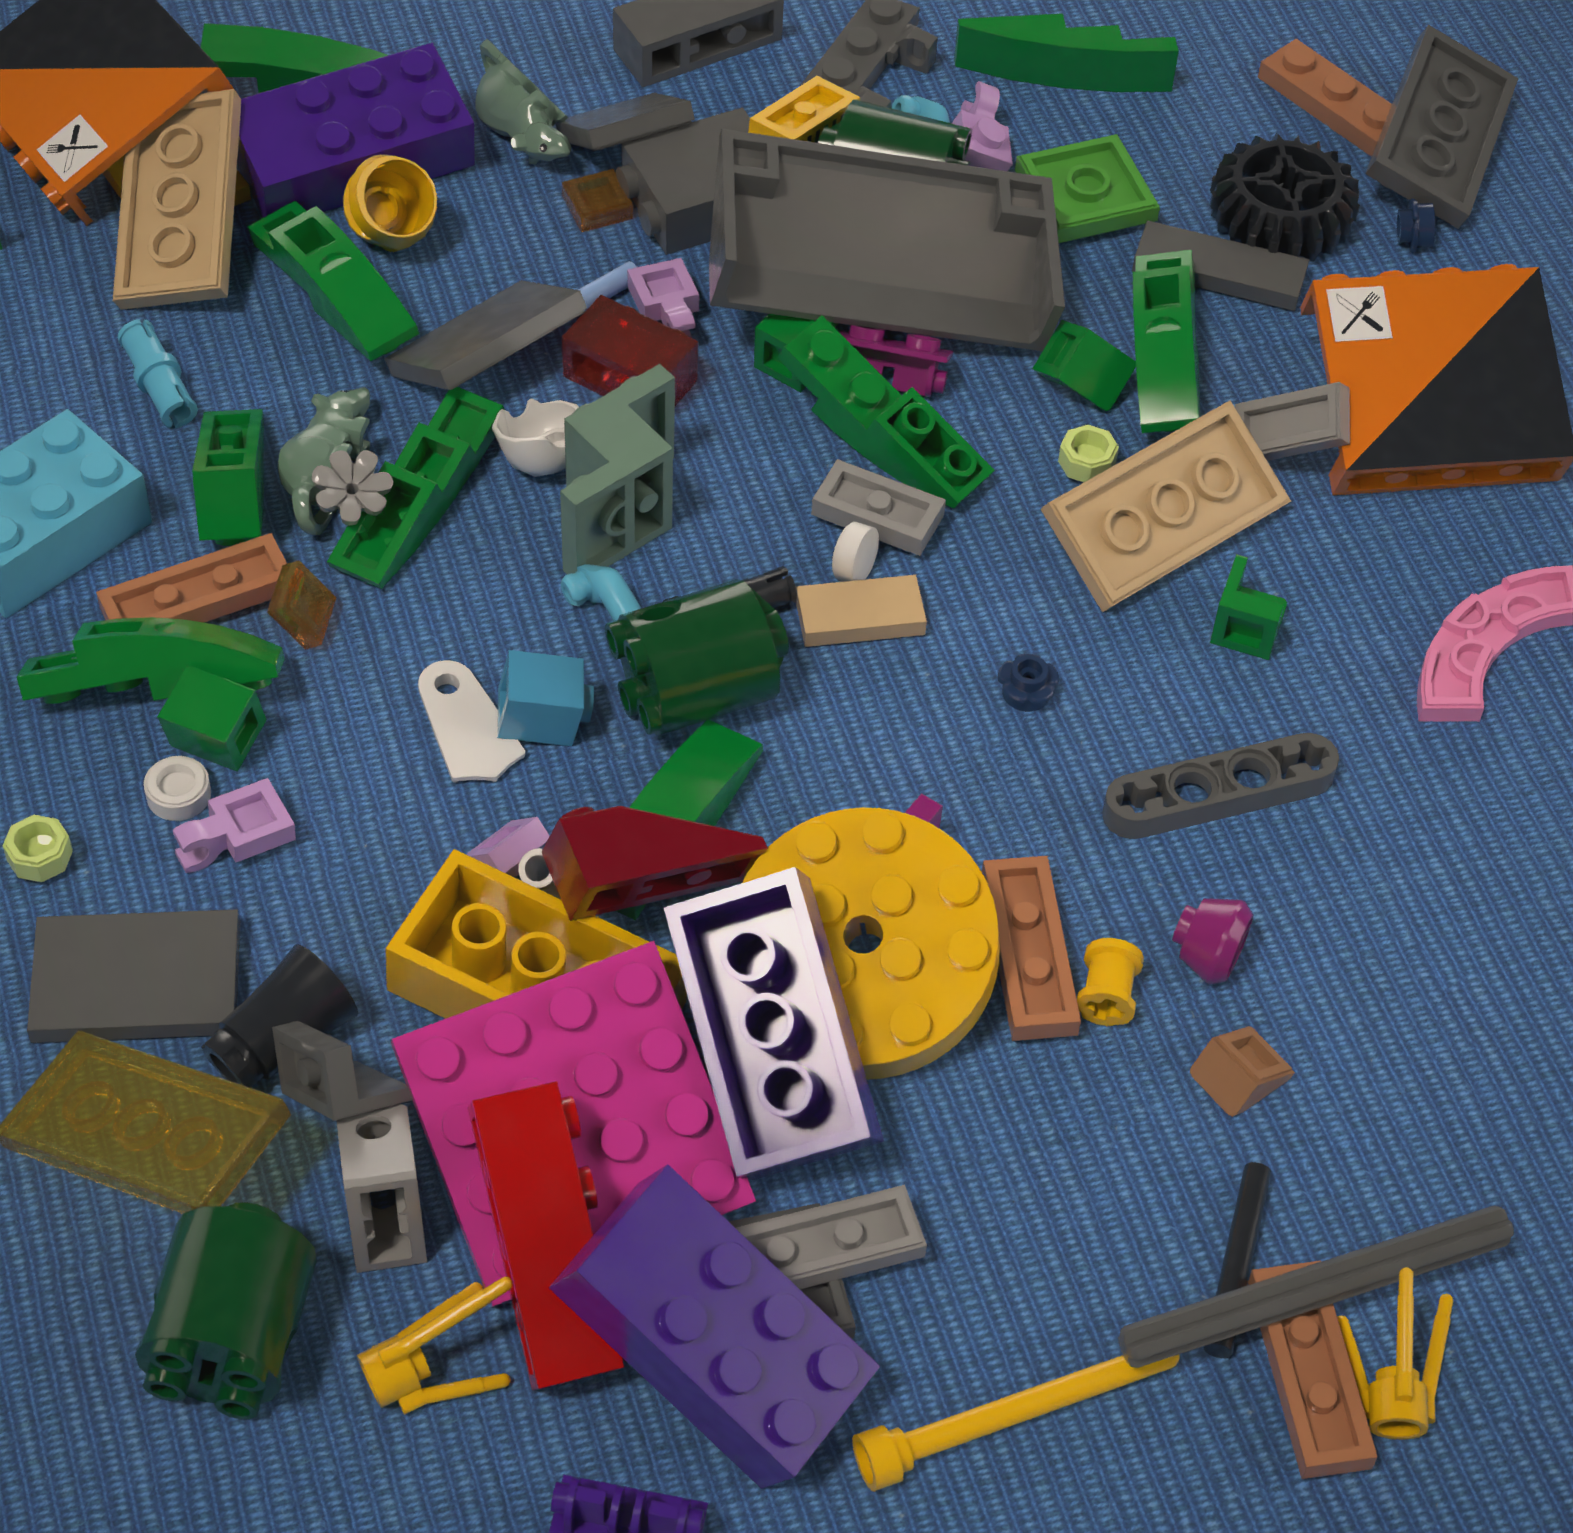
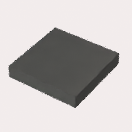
[556,93,695,151]

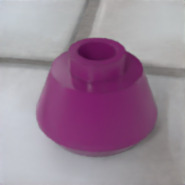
[1172,898,1254,985]

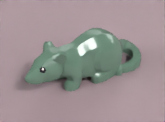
[475,39,571,165]
[277,387,370,535]

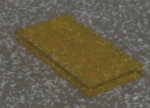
[0,1030,291,1214]

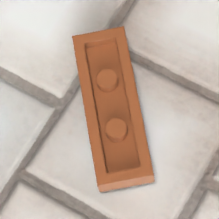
[1258,39,1392,157]
[96,533,296,623]
[982,856,1081,1041]
[1248,1261,1378,1479]

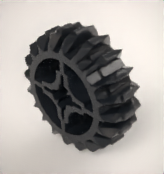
[1210,133,1360,262]

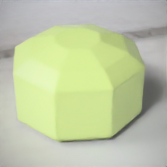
[1058,425,1119,482]
[3,815,73,882]

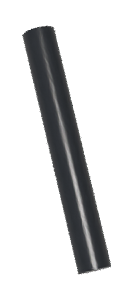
[1204,1162,1271,1358]

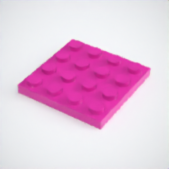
[391,941,756,1307]

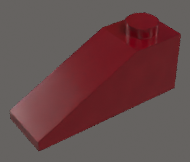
[541,806,768,921]

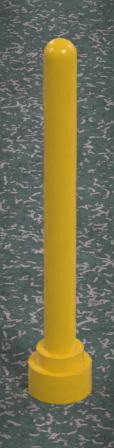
[852,1354,1180,1492]

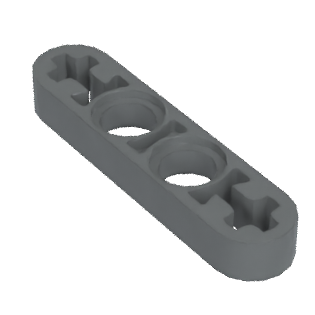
[1102,733,1339,839]

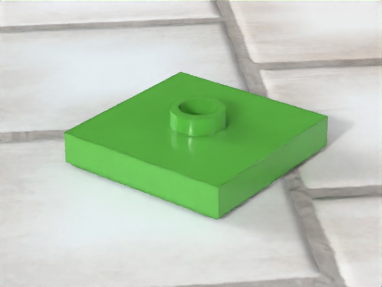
[1015,134,1160,243]

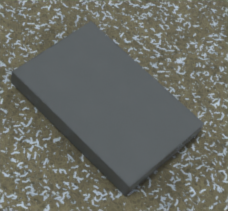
[384,280,587,390]
[27,909,240,1043]

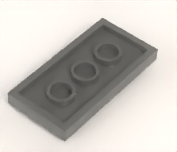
[1365,24,1518,229]

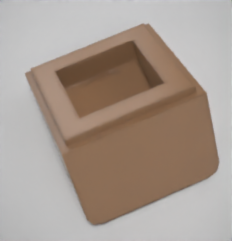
[1190,1026,1295,1117]

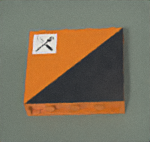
[0,0,237,226]
[1300,264,1573,496]

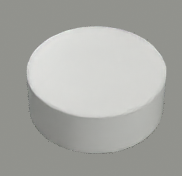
[832,522,879,582]
[144,756,211,821]

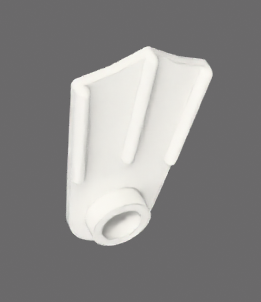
[418,660,525,783]

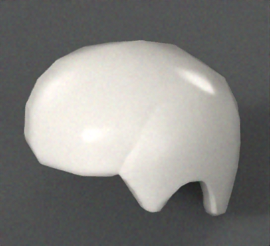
[492,399,579,477]

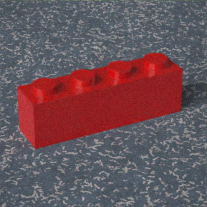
[467,1081,624,1390]

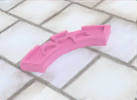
[1417,565,1573,722]

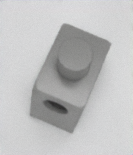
[336,1103,427,1273]

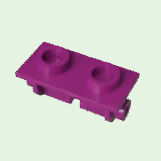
[839,325,953,398]

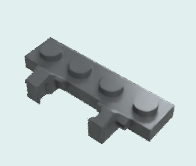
[799,0,938,108]

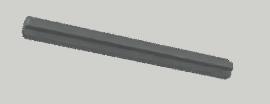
[1118,1205,1514,1368]

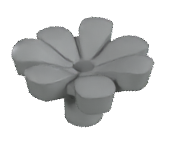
[311,450,393,525]

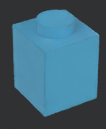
[497,650,594,746]

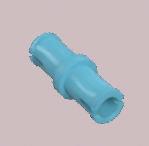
[117,319,198,428]

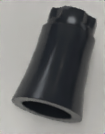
[201,944,358,1094]

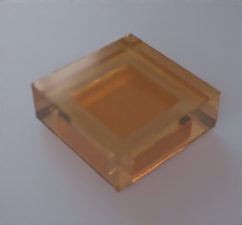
[562,169,633,233]
[267,560,337,650]

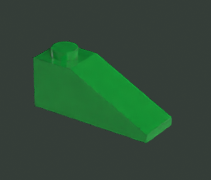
[192,409,264,546]

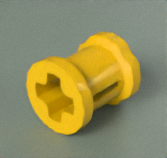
[1077,938,1144,1026]

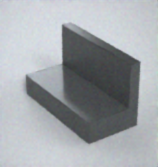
[272,1021,413,1121]

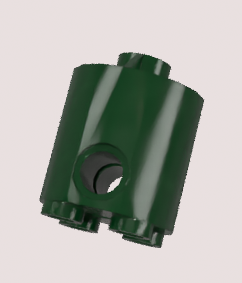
[818,99,972,166]
[605,579,789,735]
[135,1202,317,1419]

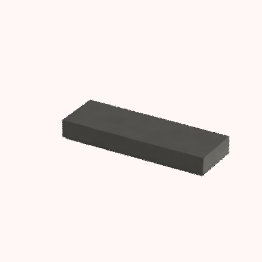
[1132,220,1309,311]

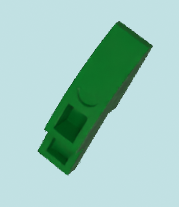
[248,201,419,361]
[1133,249,1200,433]
[777,315,995,508]
[16,617,285,704]

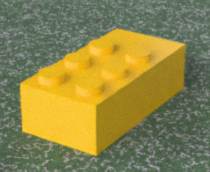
[385,849,687,1019]

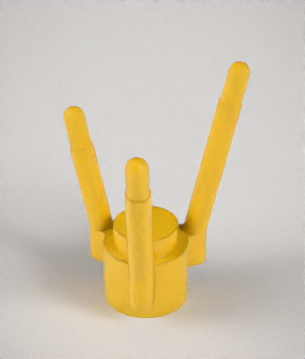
[1337,1267,1453,1440]
[357,1277,513,1415]

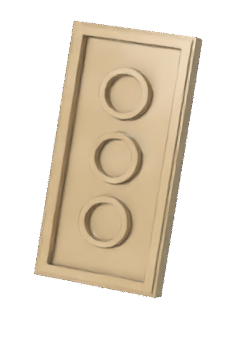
[113,89,241,310]
[1041,400,1291,612]

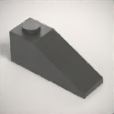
[613,0,784,88]

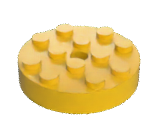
[742,807,1000,1080]

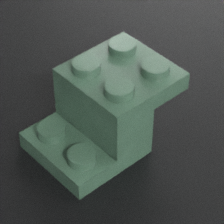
[560,364,675,574]

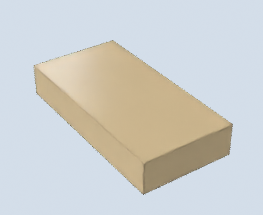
[796,575,927,647]

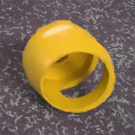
[343,155,437,252]

